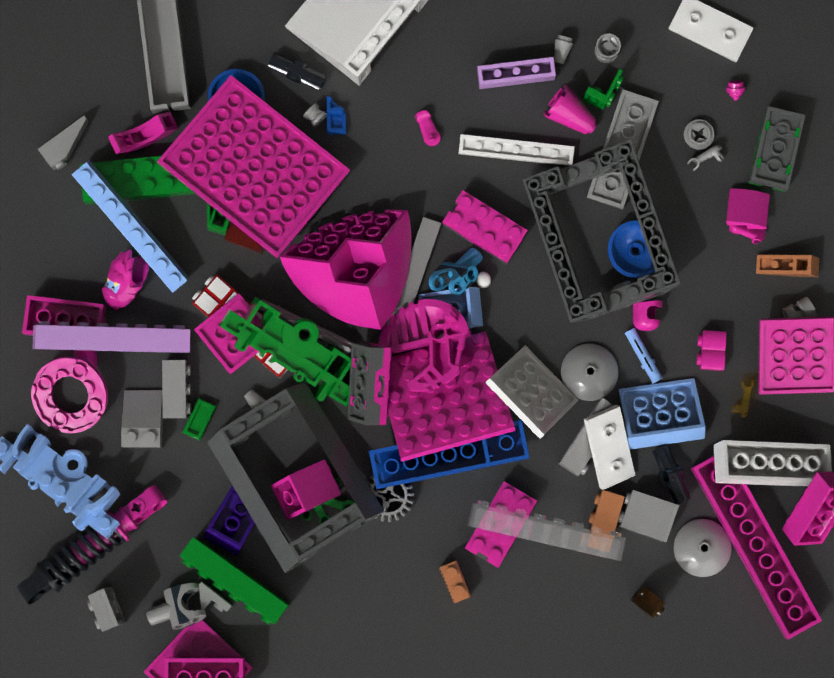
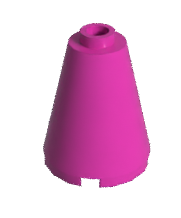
[543,85,597,134]

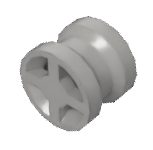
[303,103,327,127]

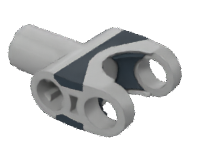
[146,583,206,630]

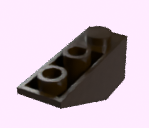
[630,586,665,618]

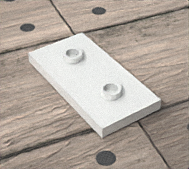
[668,0,753,62]
[584,405,635,490]

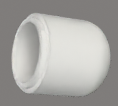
[476,272,491,289]

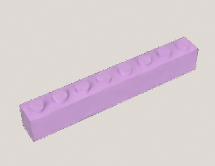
[33,321,190,353]

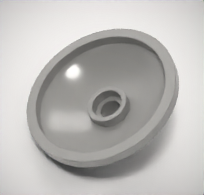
[561,343,618,401]
[673,519,732,577]

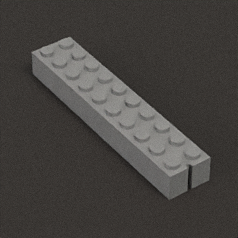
[137,0,191,114]

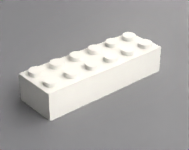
[714,440,832,486]

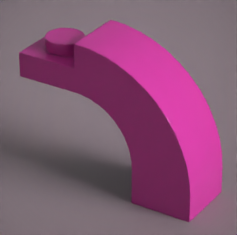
[108,112,178,154]

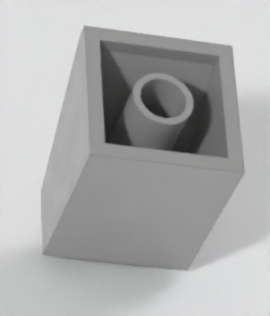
[618,490,679,542]

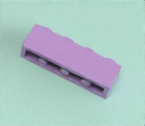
[477,57,556,89]

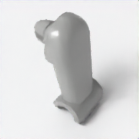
[687,145,724,171]

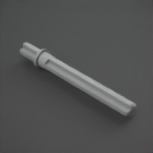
[259,299,354,352]

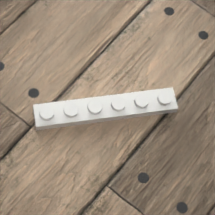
[458,134,574,166]

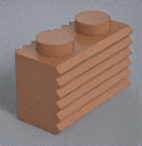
[439,560,471,603]

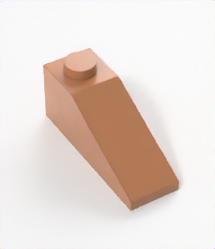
[756,255,819,277]

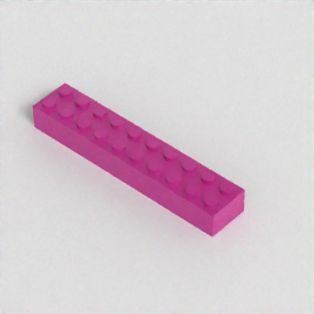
[690,456,822,639]

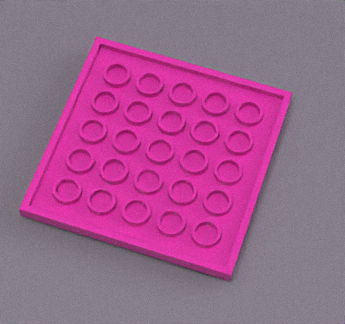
[387,331,515,461]

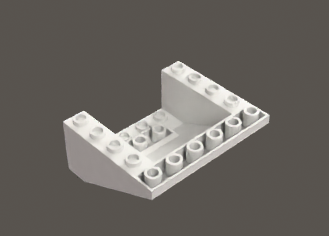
[285,0,428,85]

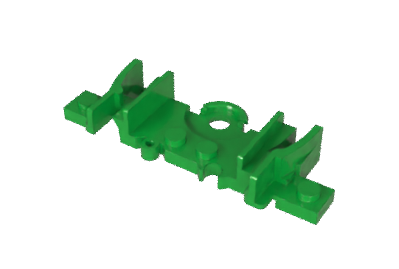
[219,297,351,407]

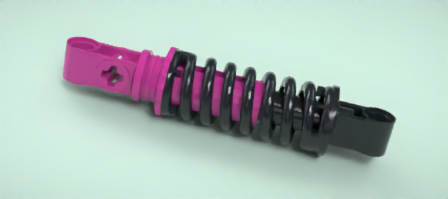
[17,485,167,604]

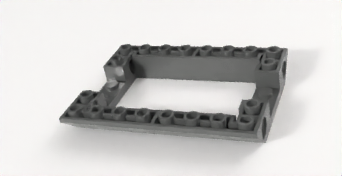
[522,140,681,323]
[207,382,385,573]

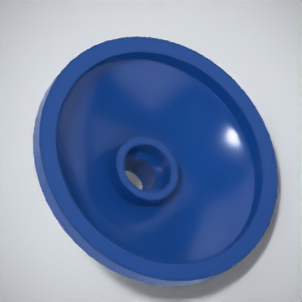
[207,69,265,102]
[608,221,655,278]

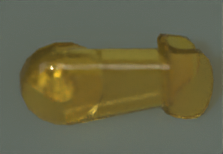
[731,380,754,418]

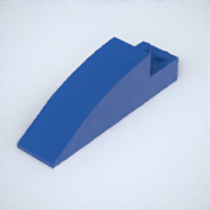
[369,420,530,489]

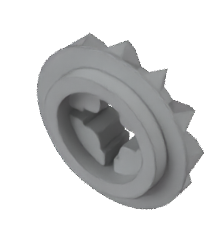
[684,119,714,150]

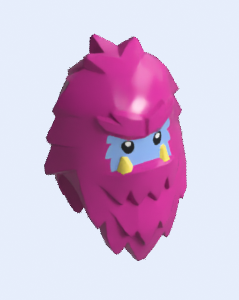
[102,249,149,311]

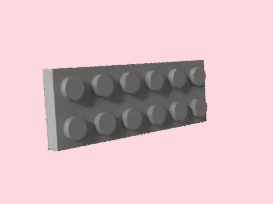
[587,89,659,210]

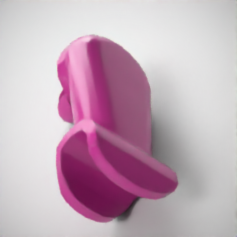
[415,110,440,146]
[729,225,766,244]

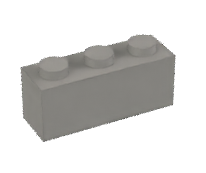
[162,360,191,419]

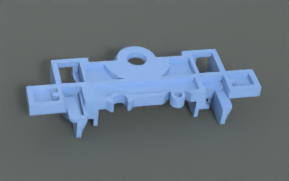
[0,424,120,539]

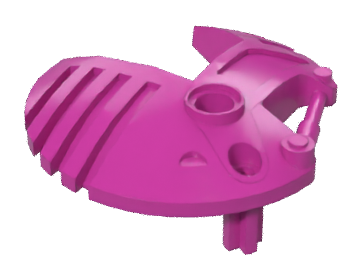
[378,299,471,392]

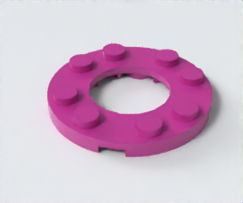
[31,357,108,433]

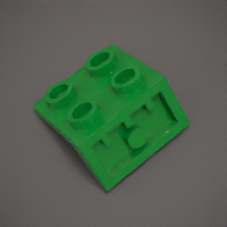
[583,69,624,111]

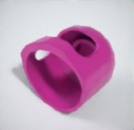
[633,301,662,331]

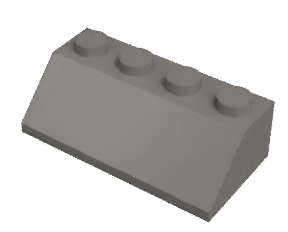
[558,398,613,477]

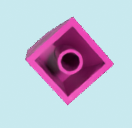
[271,459,341,520]

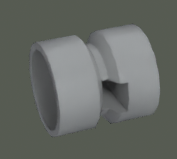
[594,33,621,63]
[782,297,818,318]

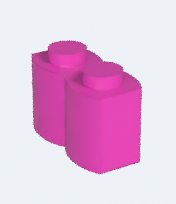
[696,330,726,371]

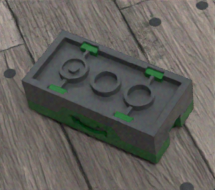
[748,106,806,192]

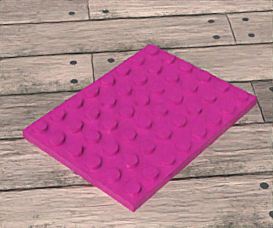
[157,75,350,259]

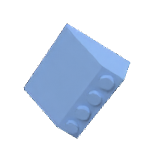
[619,378,705,450]

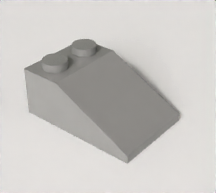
[121,390,163,448]
[87,587,126,632]

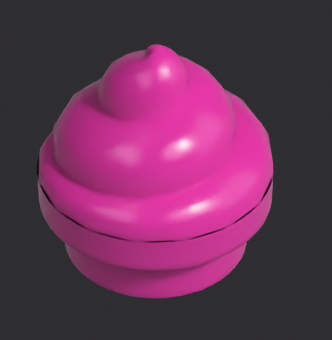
[726,81,745,101]

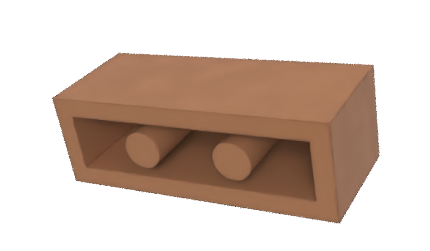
[583,490,625,552]

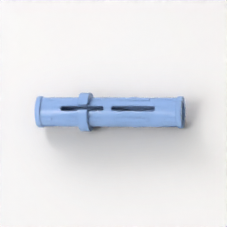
[624,328,663,384]

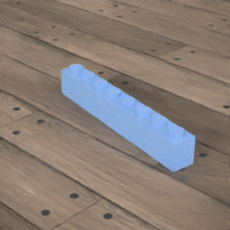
[71,160,189,293]

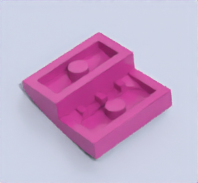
[726,189,770,229]

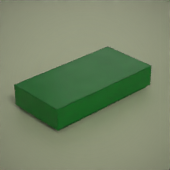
[182,398,217,441]

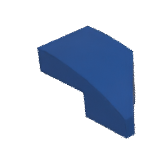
[327,96,346,135]

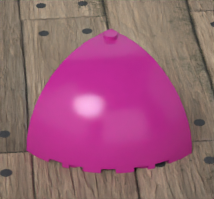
[280,209,411,330]

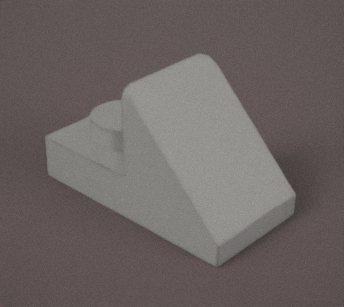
[199,581,233,612]

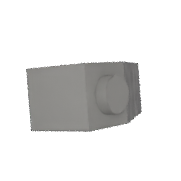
[38,116,89,170]

